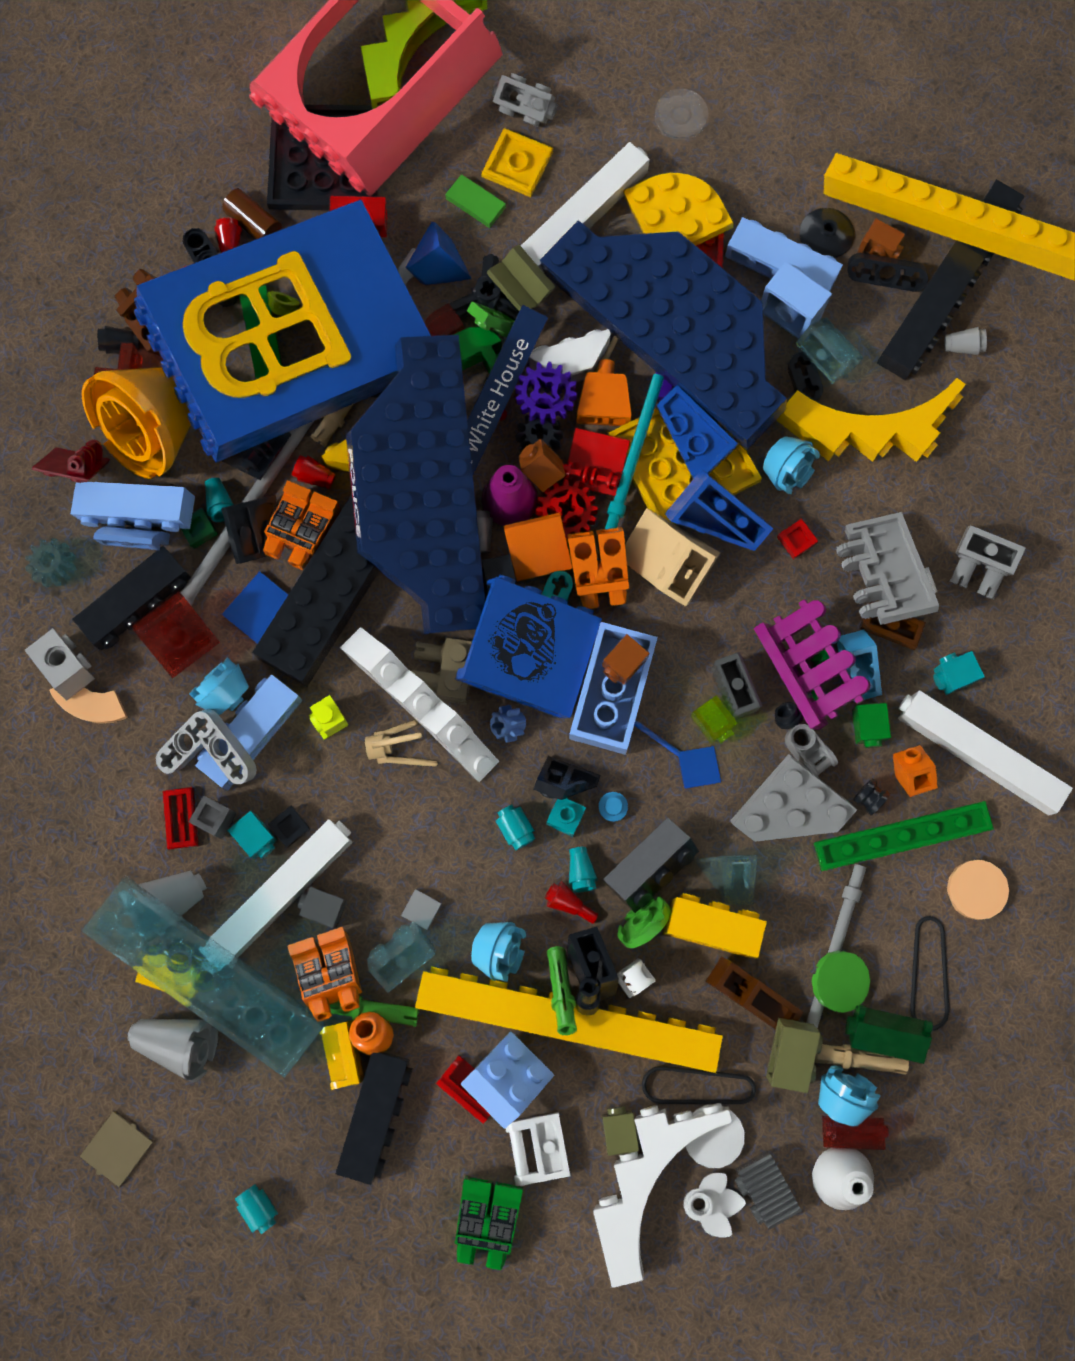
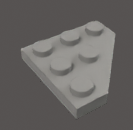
[730,754,857,842]

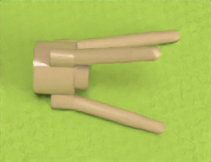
[365,720,438,767]

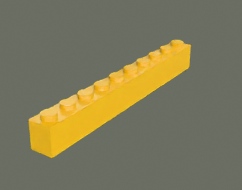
[824,153,1075,281]
[415,966,723,1073]

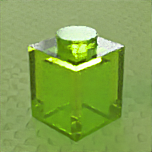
[690,695,738,744]

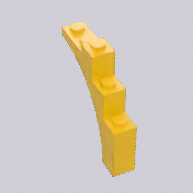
[777,378,966,462]

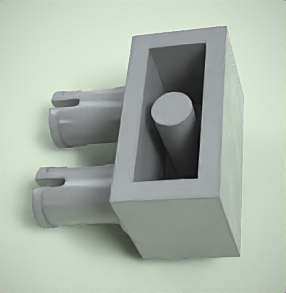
[949,525,1026,600]

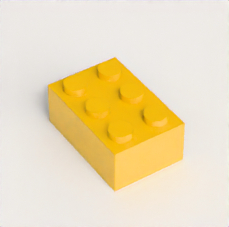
[663,893,767,958]

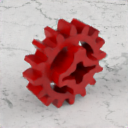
[536,479,598,543]

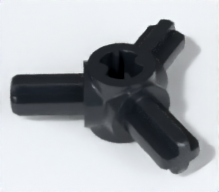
[449,254,519,320]

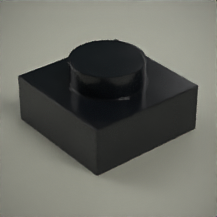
[268,805,311,848]

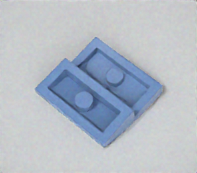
[93,526,170,551]

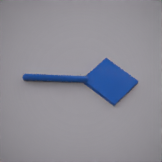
[634,721,721,789]

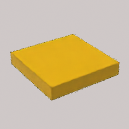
[481,128,553,197]

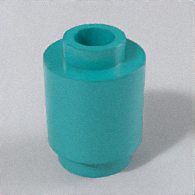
[495,804,536,851]
[235,1184,279,1234]

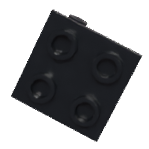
[221,432,292,480]

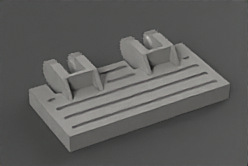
[836,512,939,625]

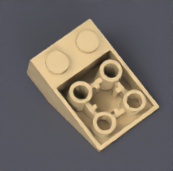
[625,508,720,606]

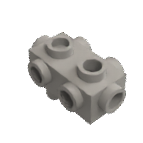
[492,73,558,127]

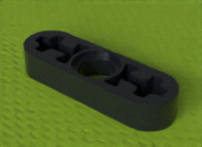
[847,253,928,292]

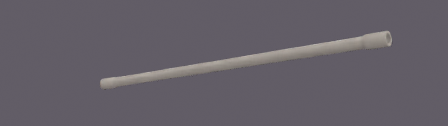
[165,248,416,624]

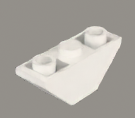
[529,329,611,382]

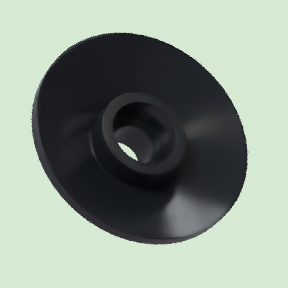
[799,208,854,258]

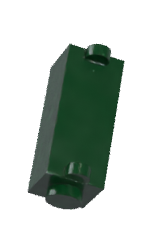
[845,1005,933,1064]

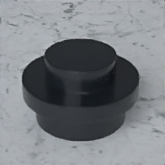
[775,702,803,729]

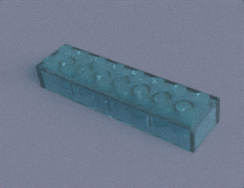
[82,875,323,1078]

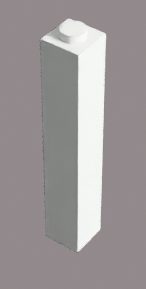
[521,142,650,272]
[898,690,1073,816]
[198,819,353,971]

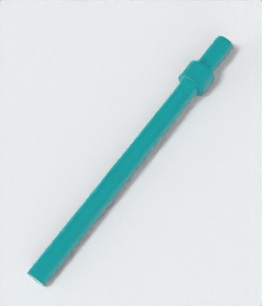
[605,374,664,529]

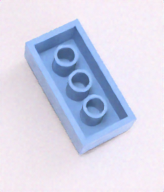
[569,622,658,755]

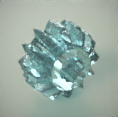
[25,538,77,587]

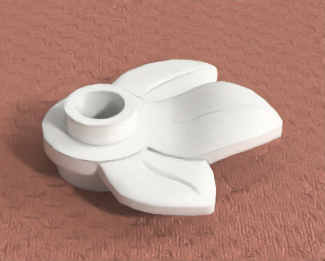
[684,1173,746,1237]

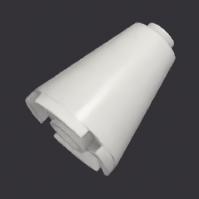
[812,1146,874,1210]

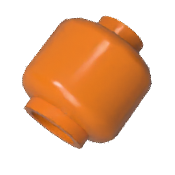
[349,1012,394,1056]

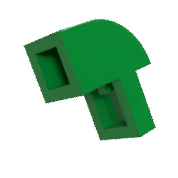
[453,327,502,374]

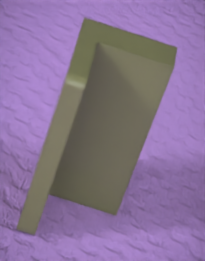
[487,245,555,311]

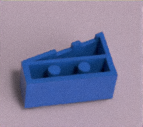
[665,469,773,551]

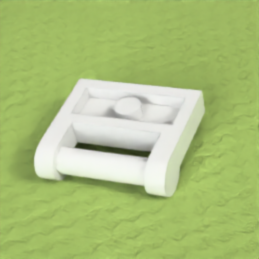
[505,1112,570,1186]

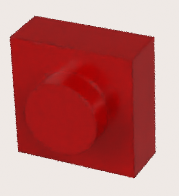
[777,518,818,560]

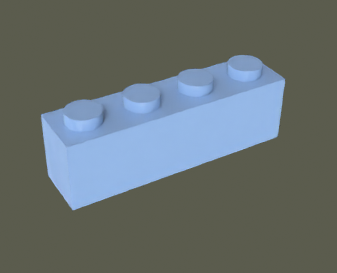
[725,217,843,292]
[71,482,195,532]
[195,674,303,791]

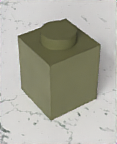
[602,1106,639,1156]

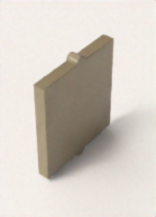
[80,1111,154,1187]

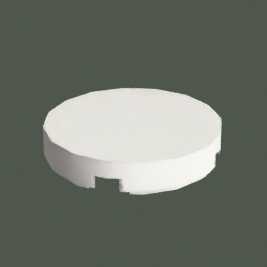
[685,1104,744,1168]

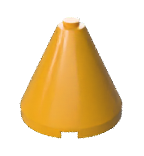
[82,367,191,479]

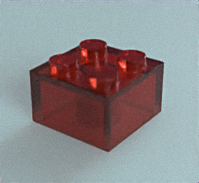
[132,592,220,679]

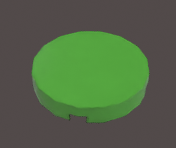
[617,897,671,948]
[812,950,870,1013]

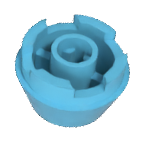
[763,436,820,494]
[189,657,249,715]
[471,922,526,982]
[818,1065,881,1126]

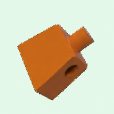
[576,359,631,426]

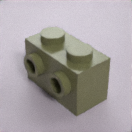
[766,1018,823,1093]

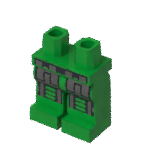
[455,1176,523,1270]

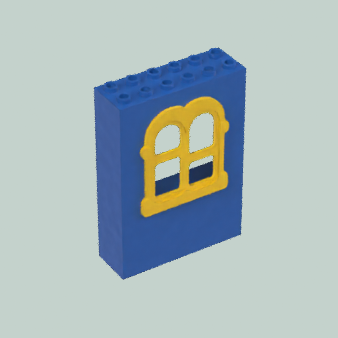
[134,199,431,463]

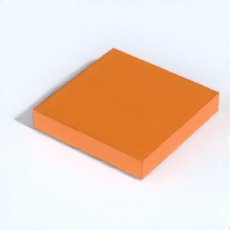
[503,513,573,582]

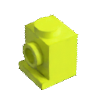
[309,695,349,740]

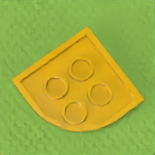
[623,173,733,246]

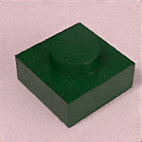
[181,508,218,549]

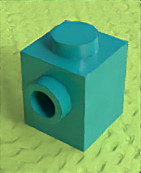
[933,651,985,695]

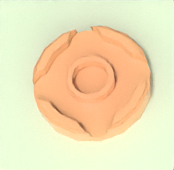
[947,860,1009,920]

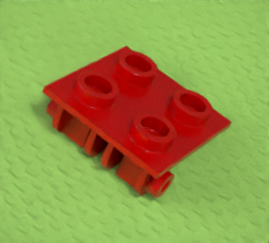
[563,428,630,496]

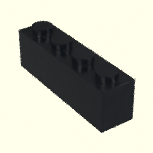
[72,545,191,650]
[335,1052,413,1185]

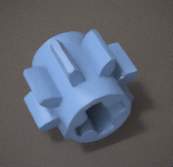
[490,705,526,743]

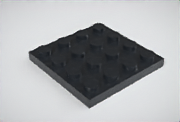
[267,104,378,210]

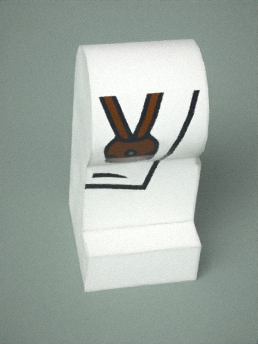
[617,958,656,998]

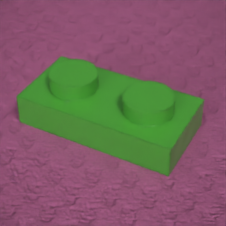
[467,301,515,337]

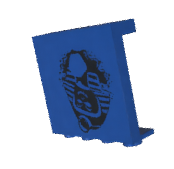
[455,575,602,718]

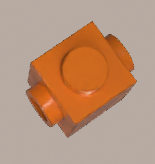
[893,745,938,797]

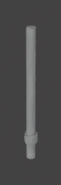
[806,864,866,1028]

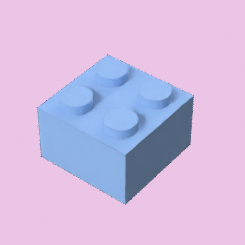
[761,261,832,342]
[461,1031,555,1129]

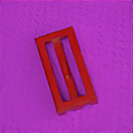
[163,787,199,850]

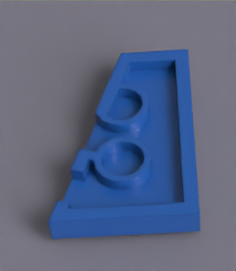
[657,385,738,479]

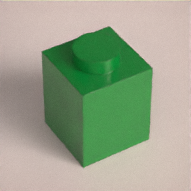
[852,703,891,748]

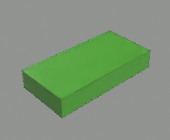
[445,174,506,228]

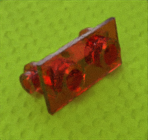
[822,1116,889,1150]

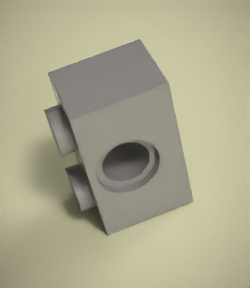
[25,628,95,701]

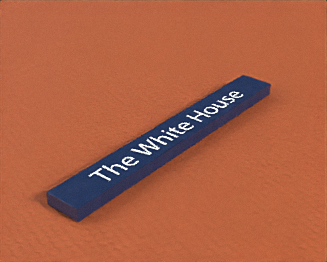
[467,305,548,474]

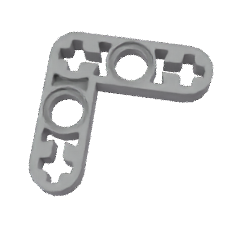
[156,709,257,785]

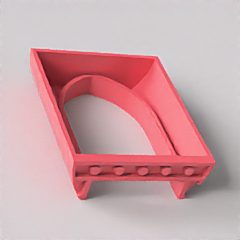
[249,0,503,197]

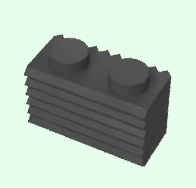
[710,652,762,721]
[734,1151,801,1230]

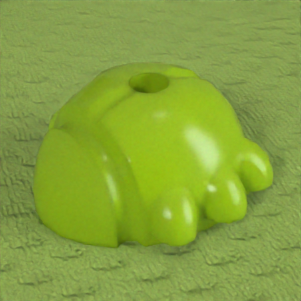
[267,291,300,316]

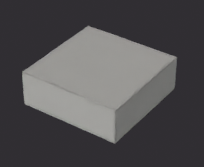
[401,889,442,930]

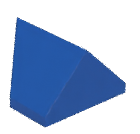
[405,222,472,285]

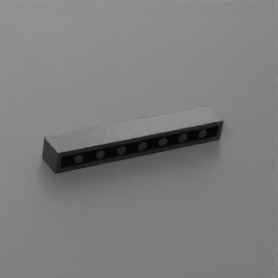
[877,179,1025,380]

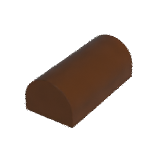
[222,188,282,239]
[859,601,926,650]

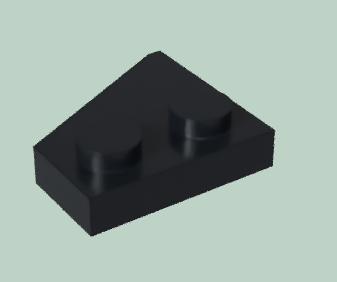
[221,495,277,564]
[533,756,601,800]

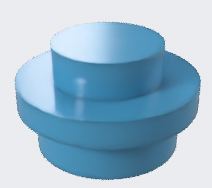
[598,792,628,822]

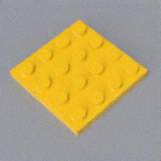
[608,408,762,525]

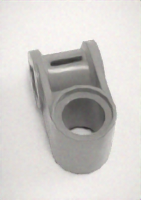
[785,724,838,778]

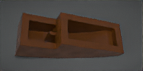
[705,956,803,1030]

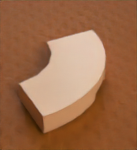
[49,687,128,723]

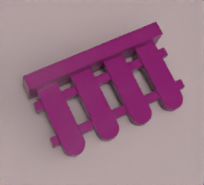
[753,599,870,730]

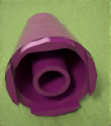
[482,465,538,526]

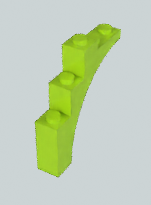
[361,0,487,109]

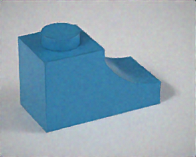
[837,630,882,702]

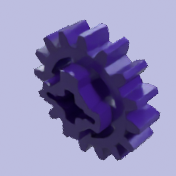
[515,361,577,425]

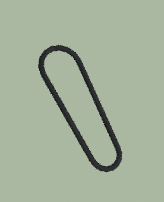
[910,916,949,1031]
[642,1065,756,1104]

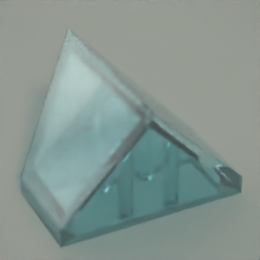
[694,855,757,905]

